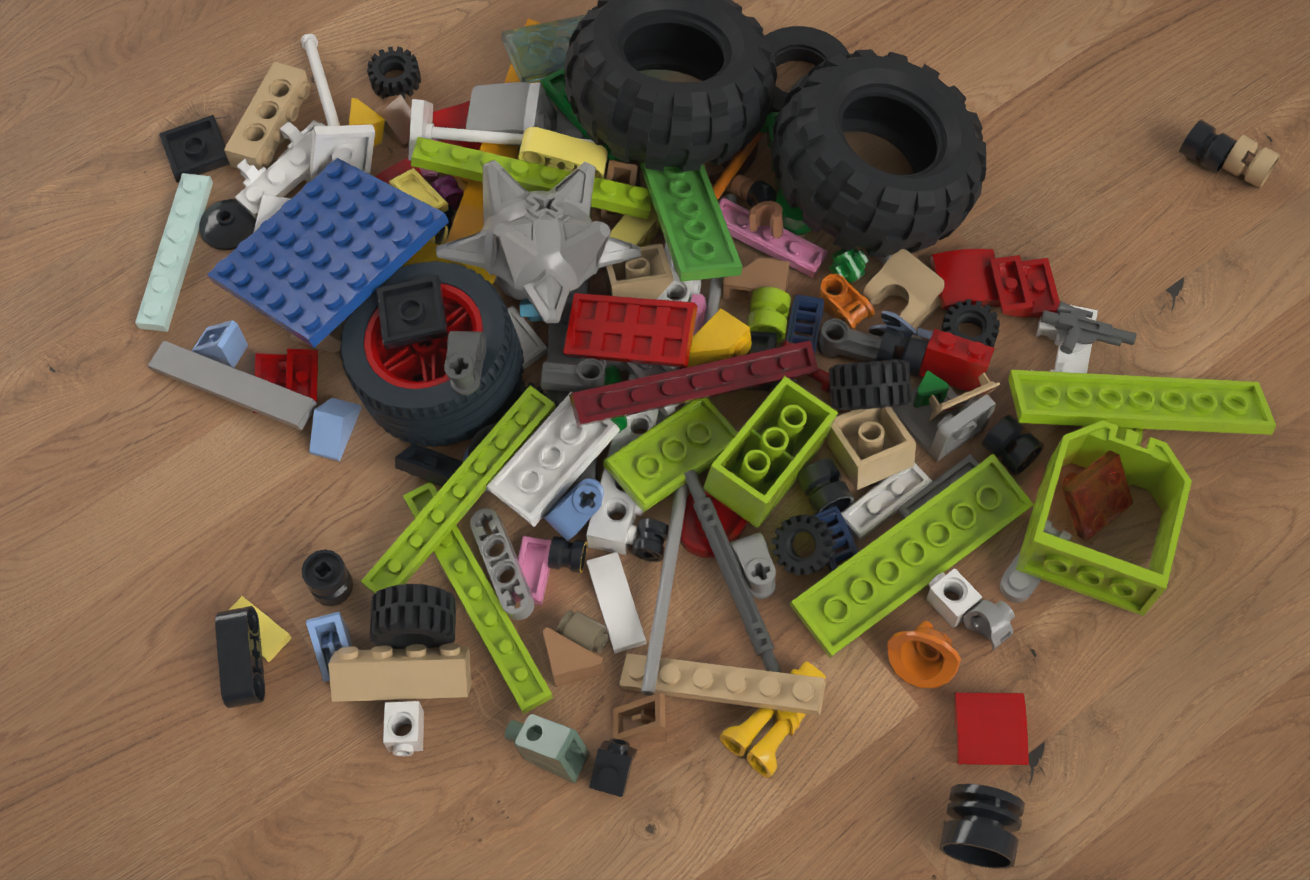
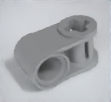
[729,532,776,599]

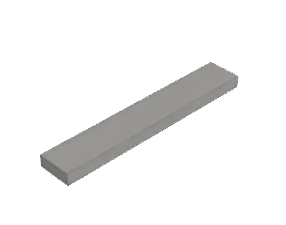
[148,341,317,430]

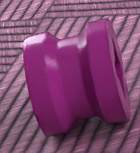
[431,175,464,213]

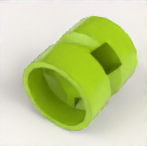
[747,287,791,344]

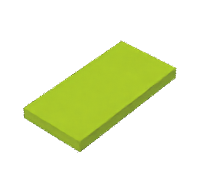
[603,398,738,513]

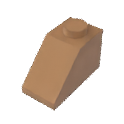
[723,258,790,304]

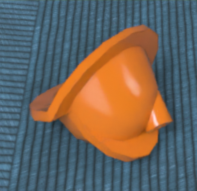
[887,621,961,688]

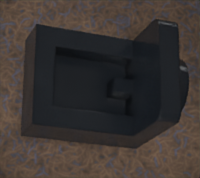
[589,738,637,797]

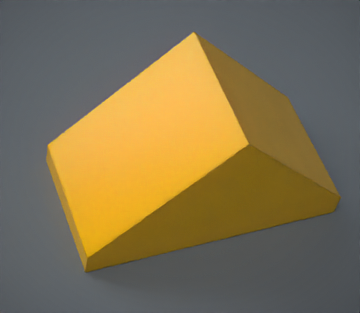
[349,98,385,147]

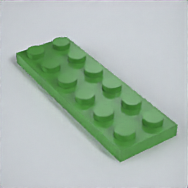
[638,161,742,282]

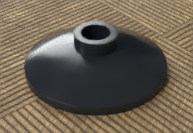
[199,199,256,250]

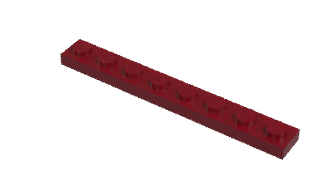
[569,341,819,427]

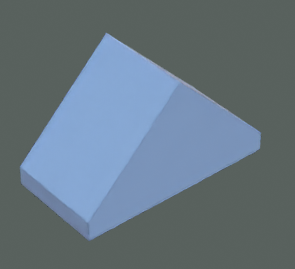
[192,320,248,368]
[309,398,362,461]
[306,612,352,682]

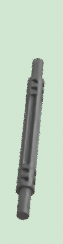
[684,470,782,673]

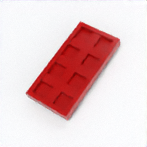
[563,293,698,368]

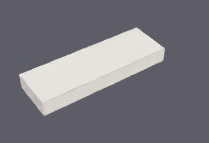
[841,462,933,542]
[586,552,646,654]

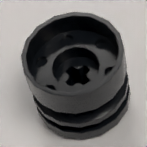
[939,784,1025,869]

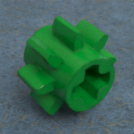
[829,248,869,283]

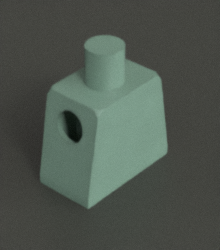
[505,714,590,784]

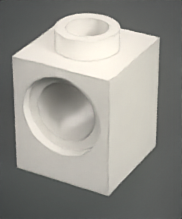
[926,568,982,629]
[383,701,424,756]

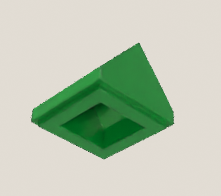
[913,370,949,408]

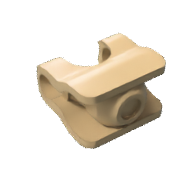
[863,249,944,330]

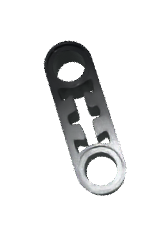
[215,606,265,708]

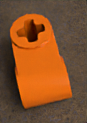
[818,274,875,330]

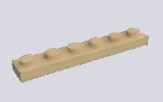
[619,653,826,716]

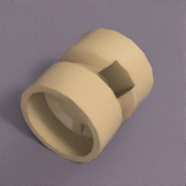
[1222,135,1281,189]

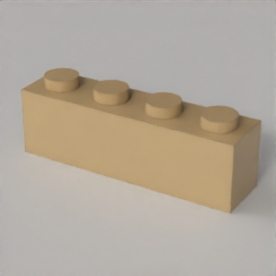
[328,643,472,702]

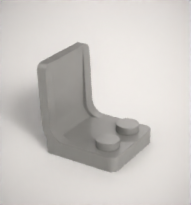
[466,82,557,134]
[891,385,996,462]

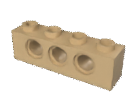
[224,62,311,171]

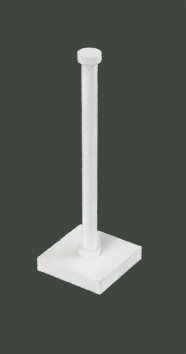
[300,34,375,179]
[408,99,594,161]

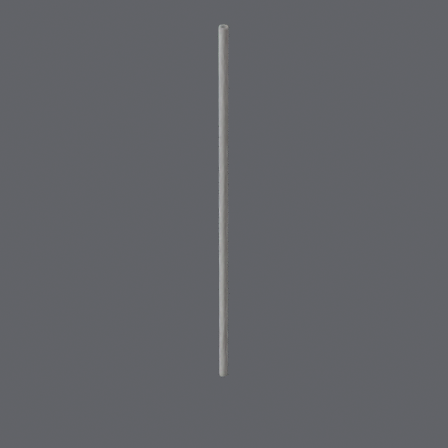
[641,194,737,696]

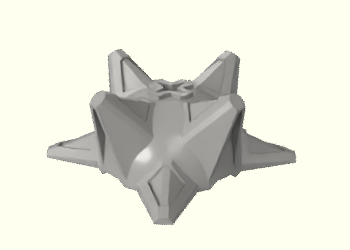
[436,160,641,323]

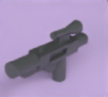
[1041,301,1137,354]

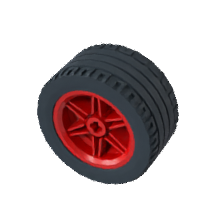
[340,261,524,447]

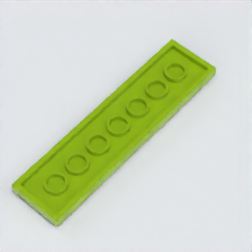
[1008,370,1276,435]
[789,454,1034,658]

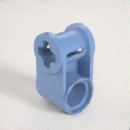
[543,478,604,541]

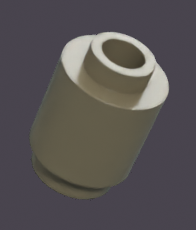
[557,610,609,653]

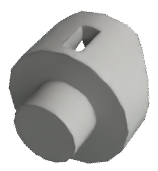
[962,599,1015,651]

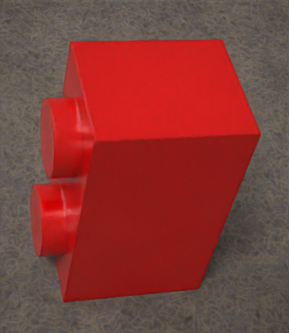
[919,329,995,391]

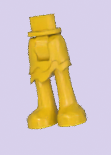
[719,661,826,778]

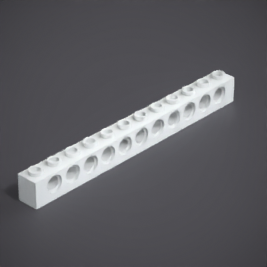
[586,242,701,555]

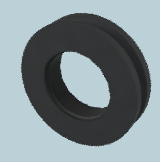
[765,26,849,114]

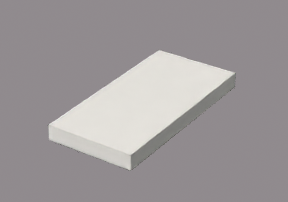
[486,392,620,527]

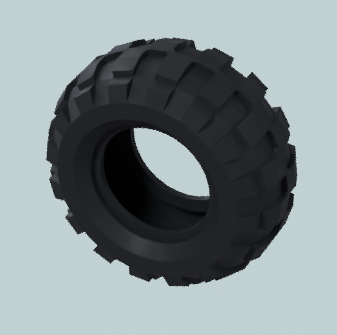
[564,0,777,172]
[771,49,987,257]

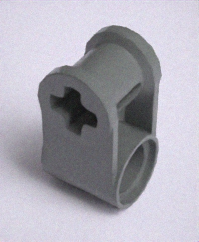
[444,331,486,395]

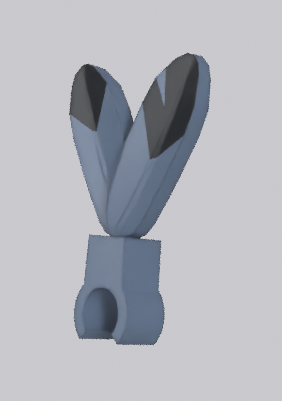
[868,311,933,339]

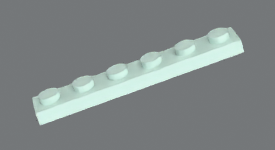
[135,173,213,332]

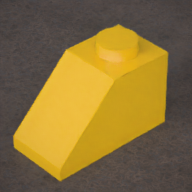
[688,308,752,367]

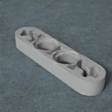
[470,508,535,620]

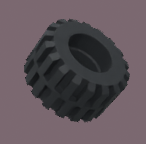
[829,360,912,410]
[370,584,456,649]

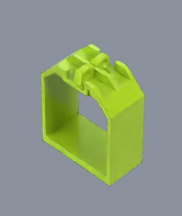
[1015,420,1192,616]

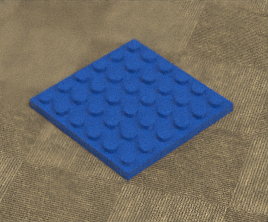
[207,158,449,348]

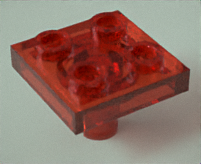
[1062,450,1133,541]

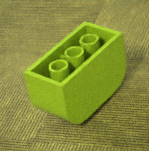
[703,376,838,528]

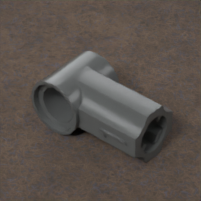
[818,318,882,362]
[541,358,605,392]

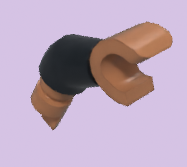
[725,175,783,239]

